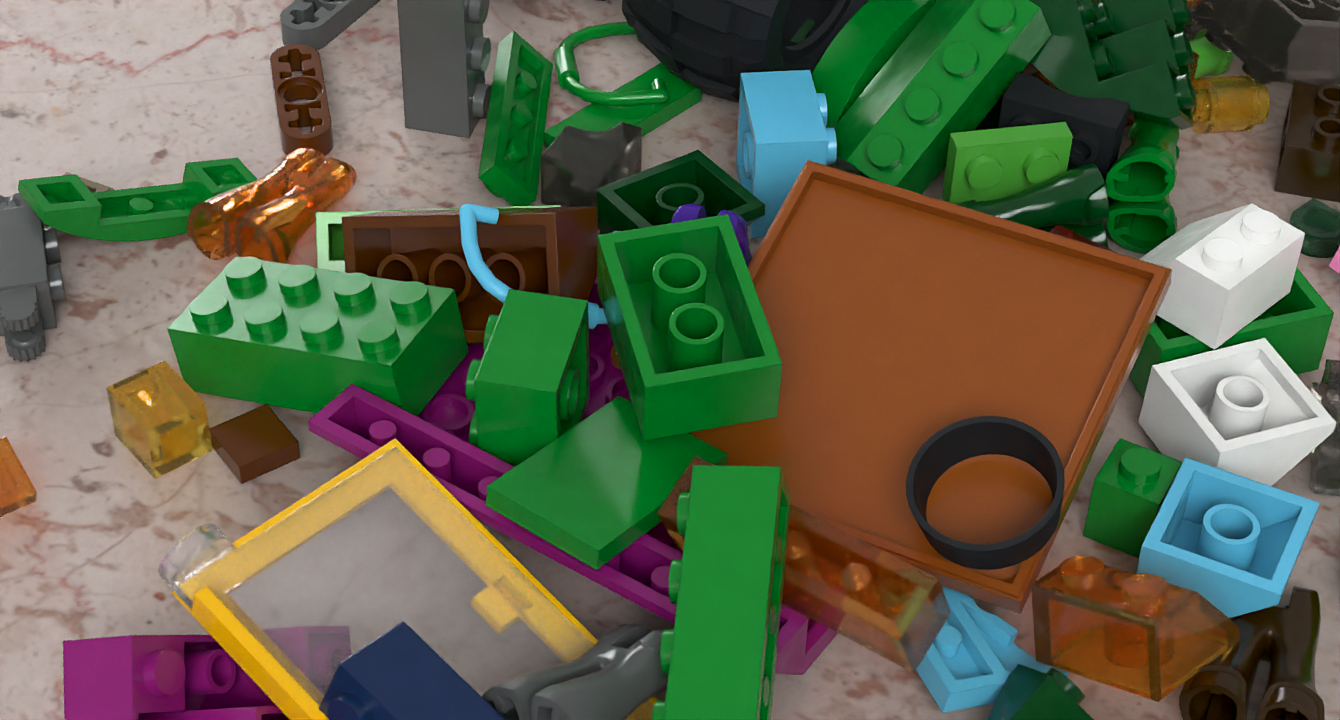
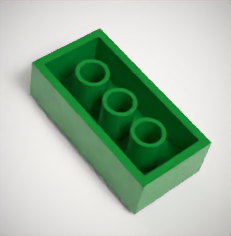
[167,256,469,417]

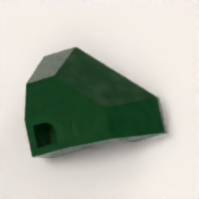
[1029,0,1197,130]

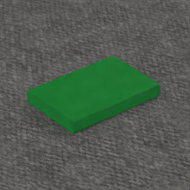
[485,396,728,570]

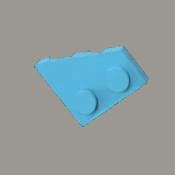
[879,582,1070,713]

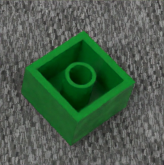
[466,289,590,467]

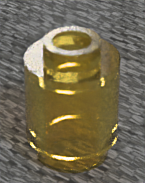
[1191,75,1270,134]

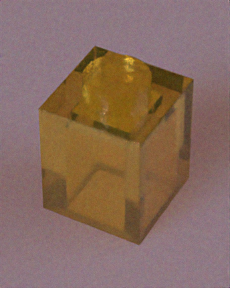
[106,360,213,479]

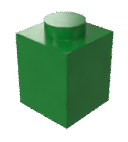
[1083,438,1183,558]

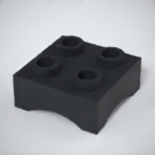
[998,72,1130,203]

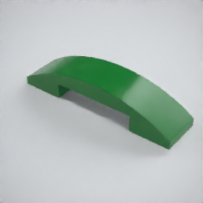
[811,0,937,128]
[18,158,265,242]

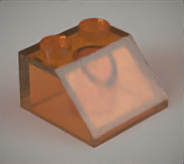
[1031,556,1240,702]

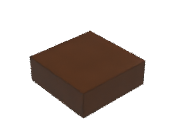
[208,404,300,484]

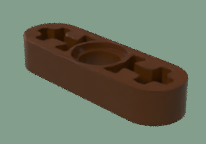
[270,44,333,161]

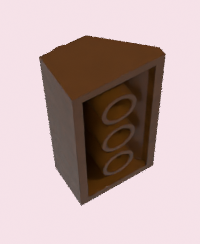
[342,206,598,343]

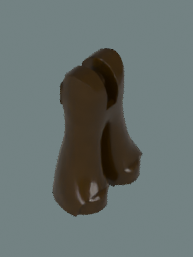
[1179,586,1325,720]

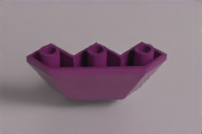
[63,629,351,720]

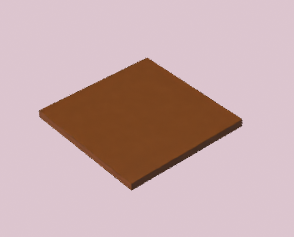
[690,160,1172,614]

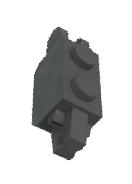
[0,193,66,362]

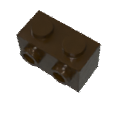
[1275,81,1340,203]

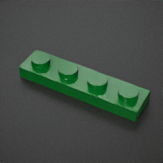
[478,31,553,206]

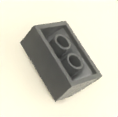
[397,0,492,139]

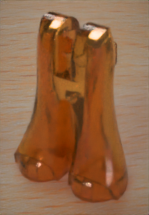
[187,147,357,264]

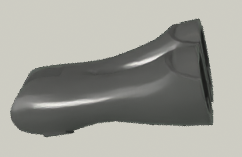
[482,624,669,720]

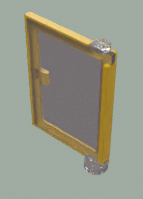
[158,438,657,720]

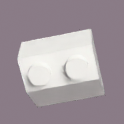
[1139,204,1305,350]
[1138,338,1336,486]

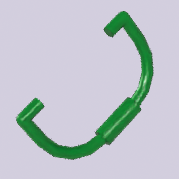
[553,22,668,106]

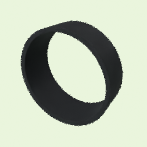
[906,416,1065,570]

